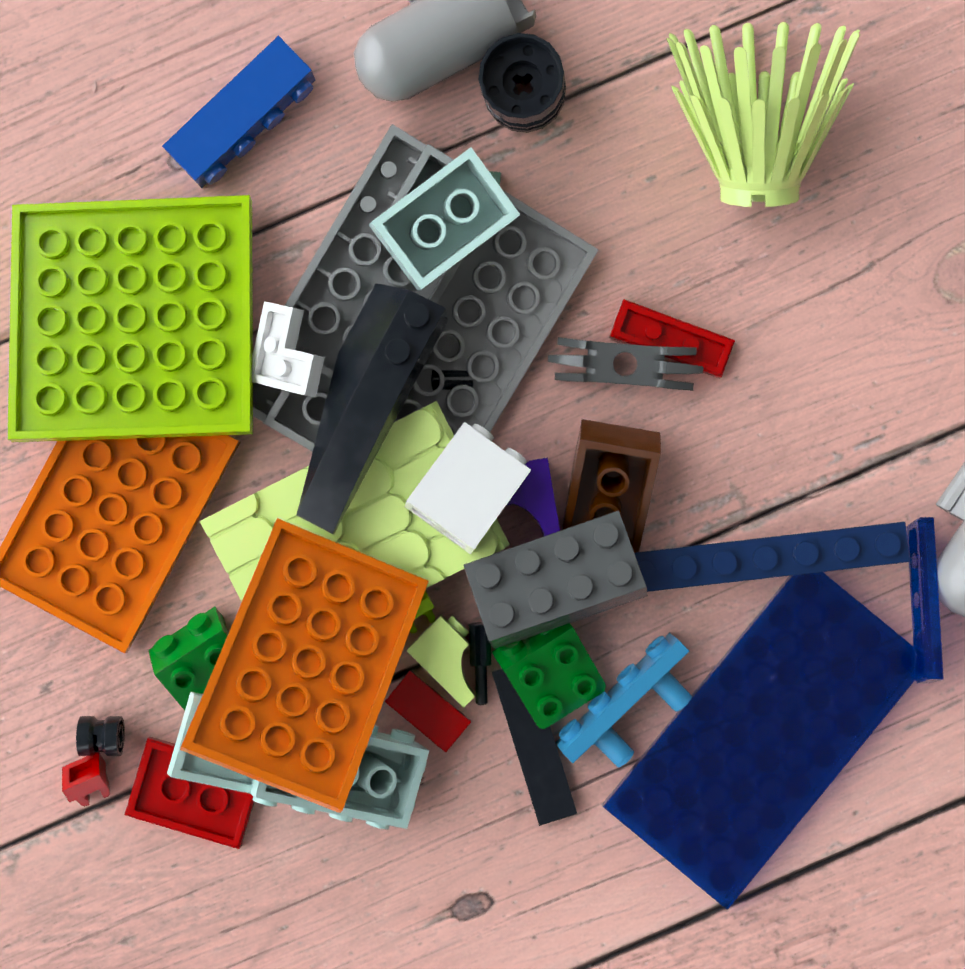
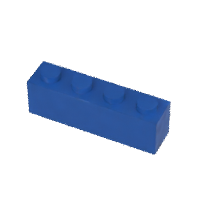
[162,35,315,188]

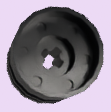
[478,33,566,133]

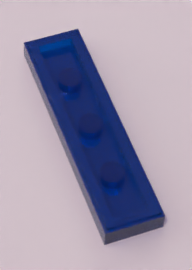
[907,517,944,683]

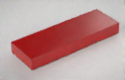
[609,299,735,379]

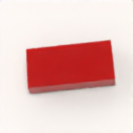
[384,670,471,753]

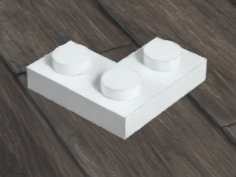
[252,301,325,398]

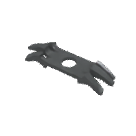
[548,337,703,391]

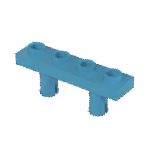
[555,632,692,768]

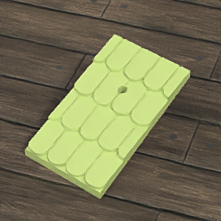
[200,401,510,602]

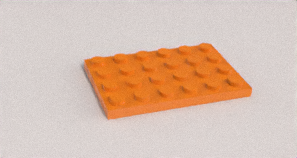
[0,435,241,653]
[180,518,429,813]

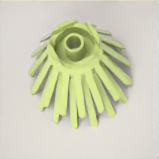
[666,22,860,207]

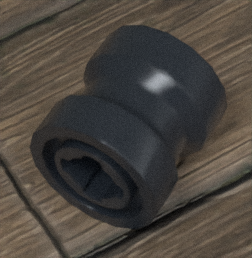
[76,716,125,756]

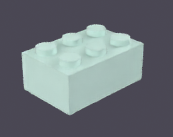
[369,147,520,291]

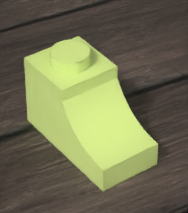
[406,614,475,708]

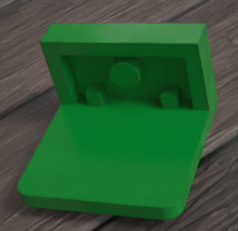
[148,606,229,710]
[492,623,606,729]

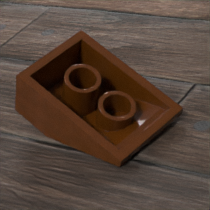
[562,419,661,552]

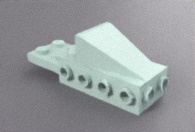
[167,692,430,830]

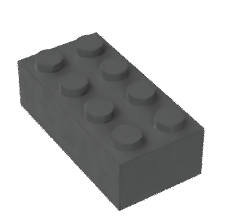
[464,511,648,649]

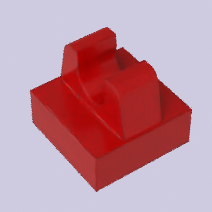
[62,752,110,807]

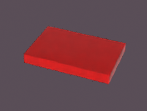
[124,737,255,849]

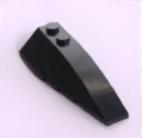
[297,283,448,535]

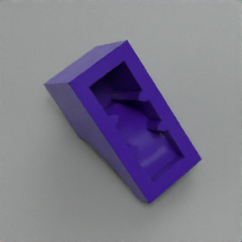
[506,457,560,537]

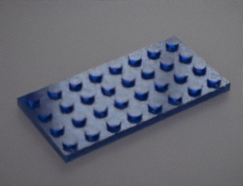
[602,572,931,910]

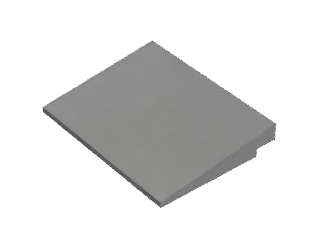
[253,124,599,452]

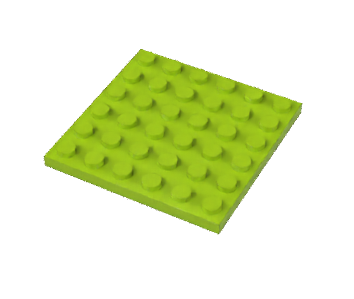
[7,195,253,443]

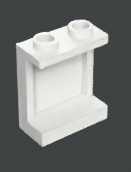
[404,422,531,555]

